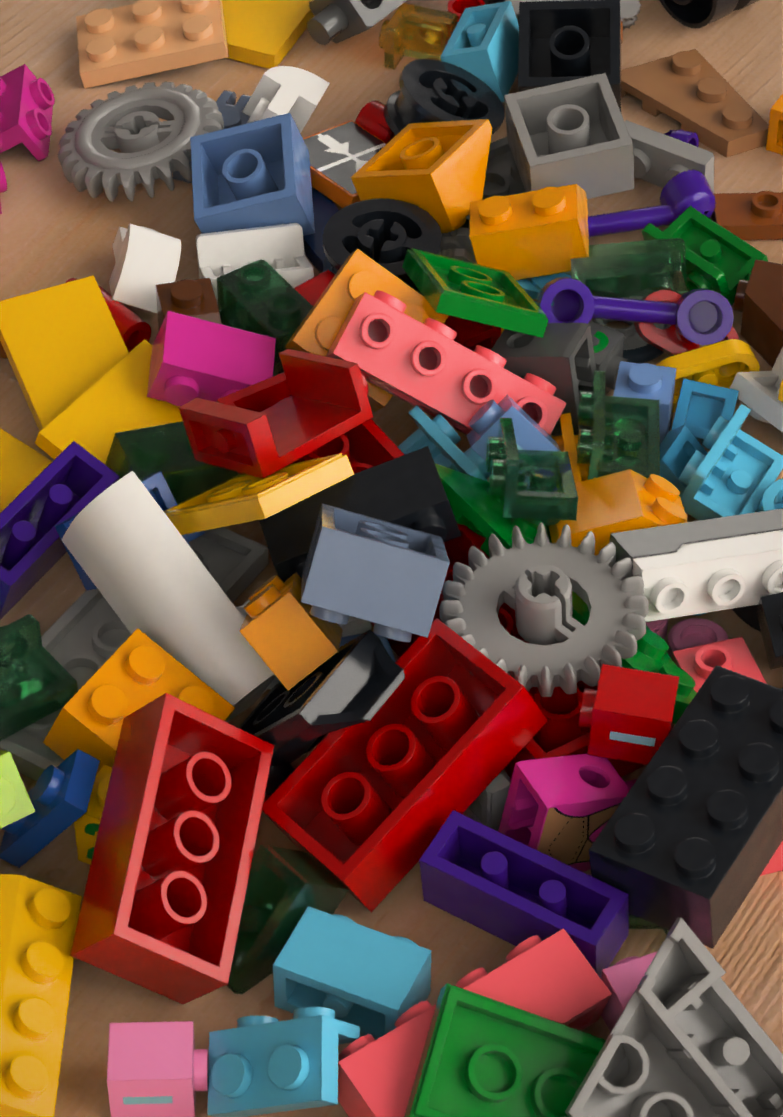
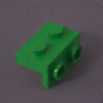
[641,206,768,306]

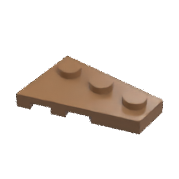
[621,49,769,158]

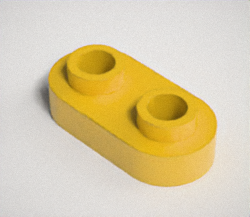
[656,339,760,412]

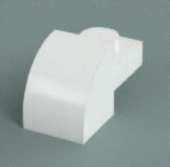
[243,66,330,134]
[109,224,181,314]

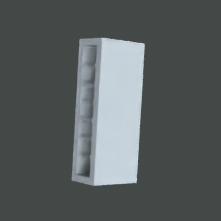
[62,471,276,722]

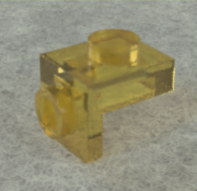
[379,3,457,70]

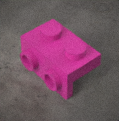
[0,64,55,161]

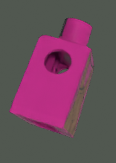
[498,753,637,872]

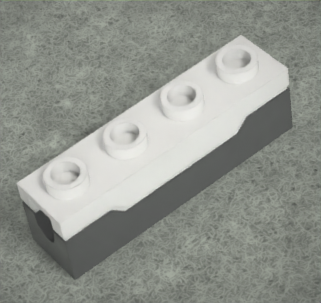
[609,508,783,622]

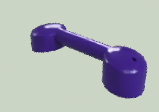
[588,170,716,239]
[537,277,734,346]

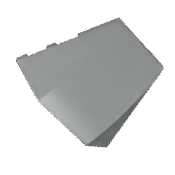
[565,917,783,1117]

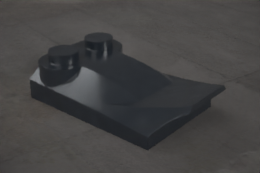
[238,630,405,796]

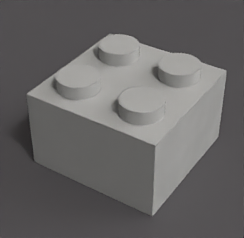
[504,73,634,199]

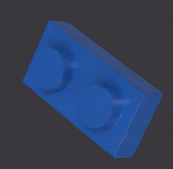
[0,749,100,868]

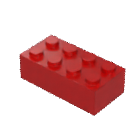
[262,618,548,912]
[70,693,274,1004]

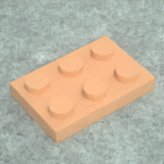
[76,0,229,89]

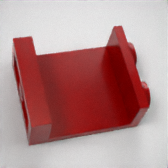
[178,349,373,479]

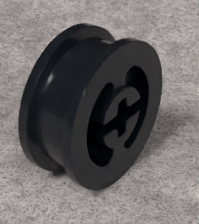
[384,59,505,135]
[323,199,442,296]

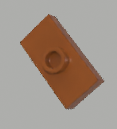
[712,191,783,240]

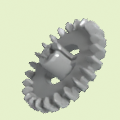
[58,82,224,202]
[439,522,649,697]

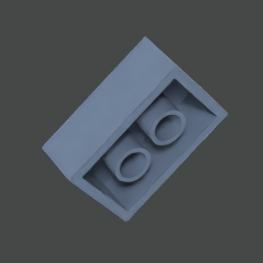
[301,503,450,642]

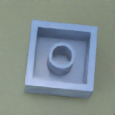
[190,113,315,236]

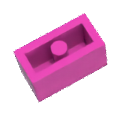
[147,311,276,406]

